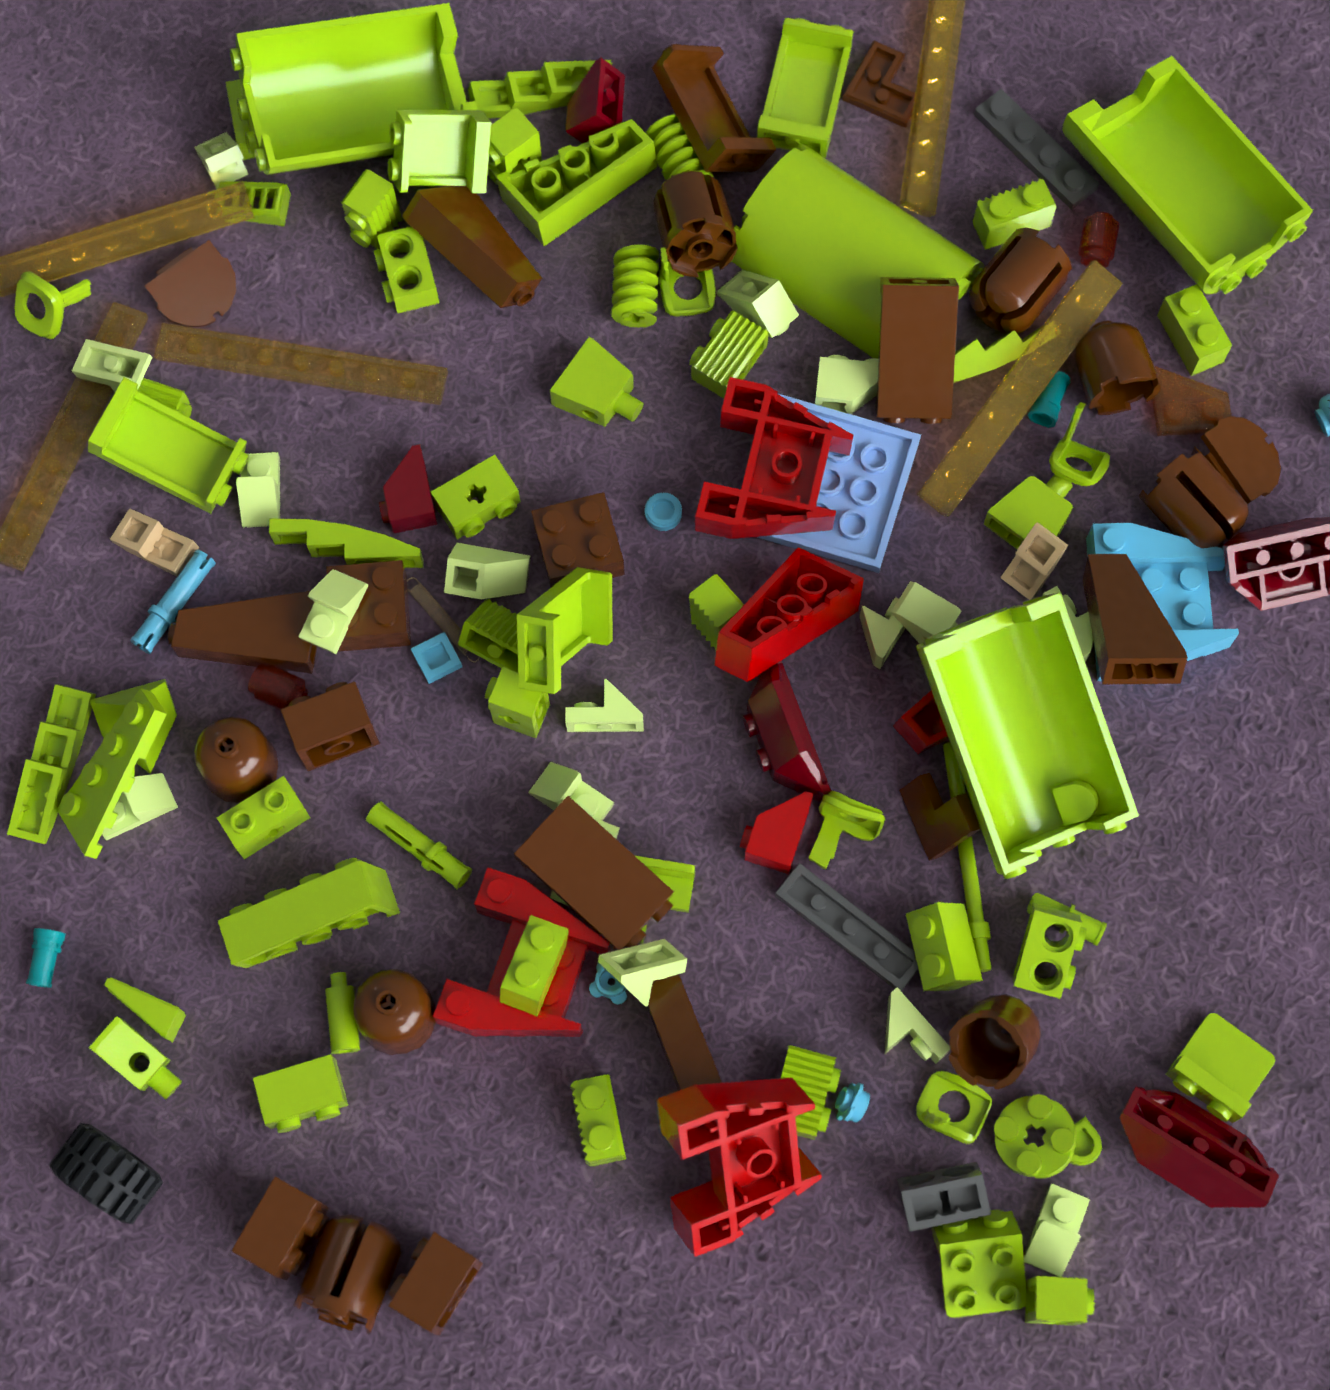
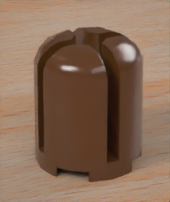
[653,170,738,277]
[968,227,1072,334]
[1138,446,1249,548]
[293,1214,401,1334]

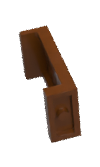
[652,44,777,172]
[875,277,959,424]
[514,796,674,951]

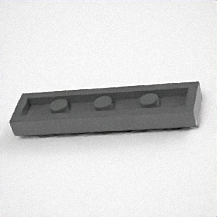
[974,89,1099,210]
[775,863,919,991]

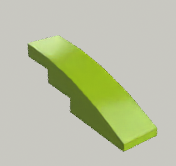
[467,60,612,119]
[954,321,1060,383]
[269,518,424,568]
[7,684,96,844]

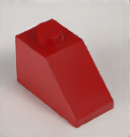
[740,791,814,874]

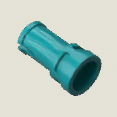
[1028,370,1070,428]
[26,928,66,988]

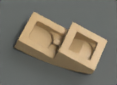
[110,508,199,577]
[1001,522,1068,600]

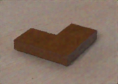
[842,40,922,128]
[899,773,981,861]

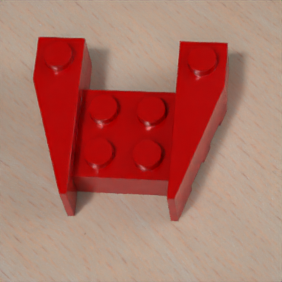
[695,377,854,539]
[433,867,611,1037]
[657,1078,822,1257]

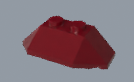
[1223,517,1330,611]
[743,660,832,803]
[1119,1087,1279,1208]

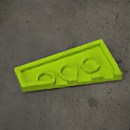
[56,688,167,859]

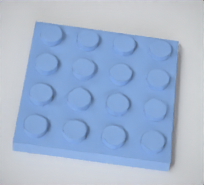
[757,394,921,573]

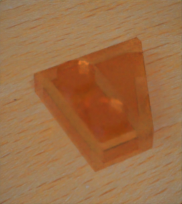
[1152,366,1232,436]

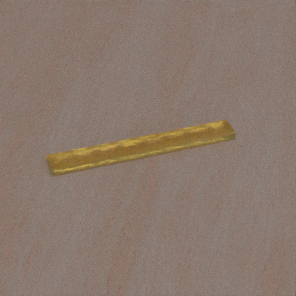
[900,0,965,217]
[0,181,255,297]
[917,260,1123,517]
[0,302,148,572]
[154,323,448,405]

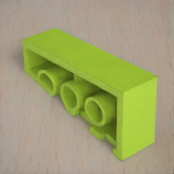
[495,119,658,246]
[218,858,400,968]

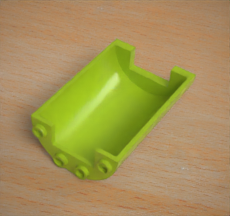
[230,3,478,175]
[1063,56,1313,294]
[731,145,984,359]
[916,593,1139,879]

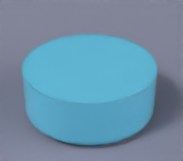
[645,493,682,531]

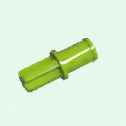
[1027,893,1107,946]

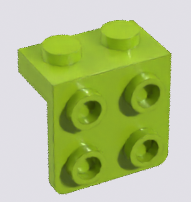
[1165,1013,1275,1123]
[932,1210,1027,1318]

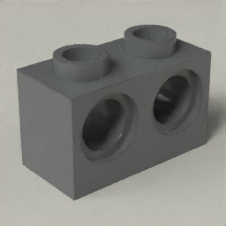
[897,1162,991,1231]

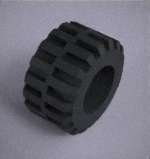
[49,1123,163,1224]

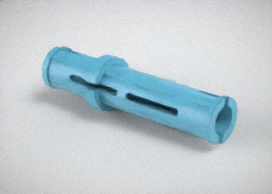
[130,549,216,654]

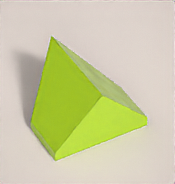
[90,679,177,774]

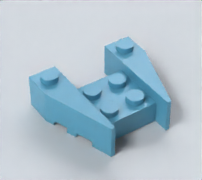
[1086,523,1239,681]

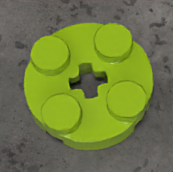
[994,1094,1076,1178]

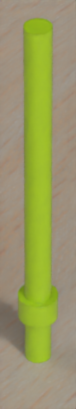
[943,743,992,972]

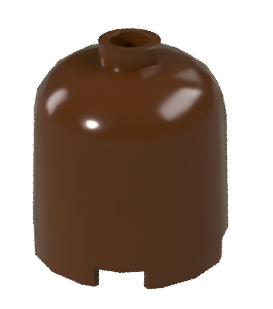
[1075,321,1162,415]
[194,716,278,803]
[353,969,436,1055]
[948,994,1041,1089]

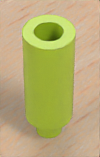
[325,972,360,1054]

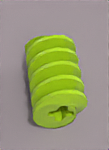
[646,114,713,180]
[611,245,659,328]

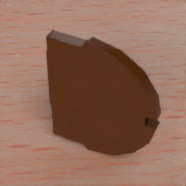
[144,240,236,327]
[1200,416,1281,504]

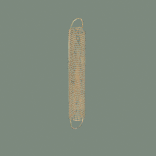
[407,577,480,662]

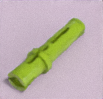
[366,801,472,889]

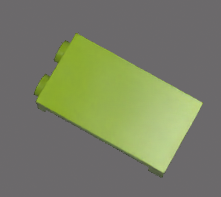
[757,18,853,158]
[88,377,249,514]
[517,567,613,694]

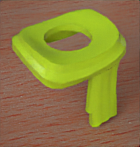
[658,247,715,317]
[15,271,91,339]
[1049,402,1110,486]
[809,791,885,870]
[916,1071,992,1144]

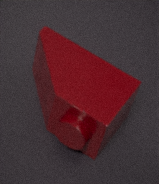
[565,57,625,144]
[379,444,438,534]

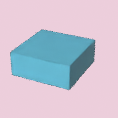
[411,632,463,684]

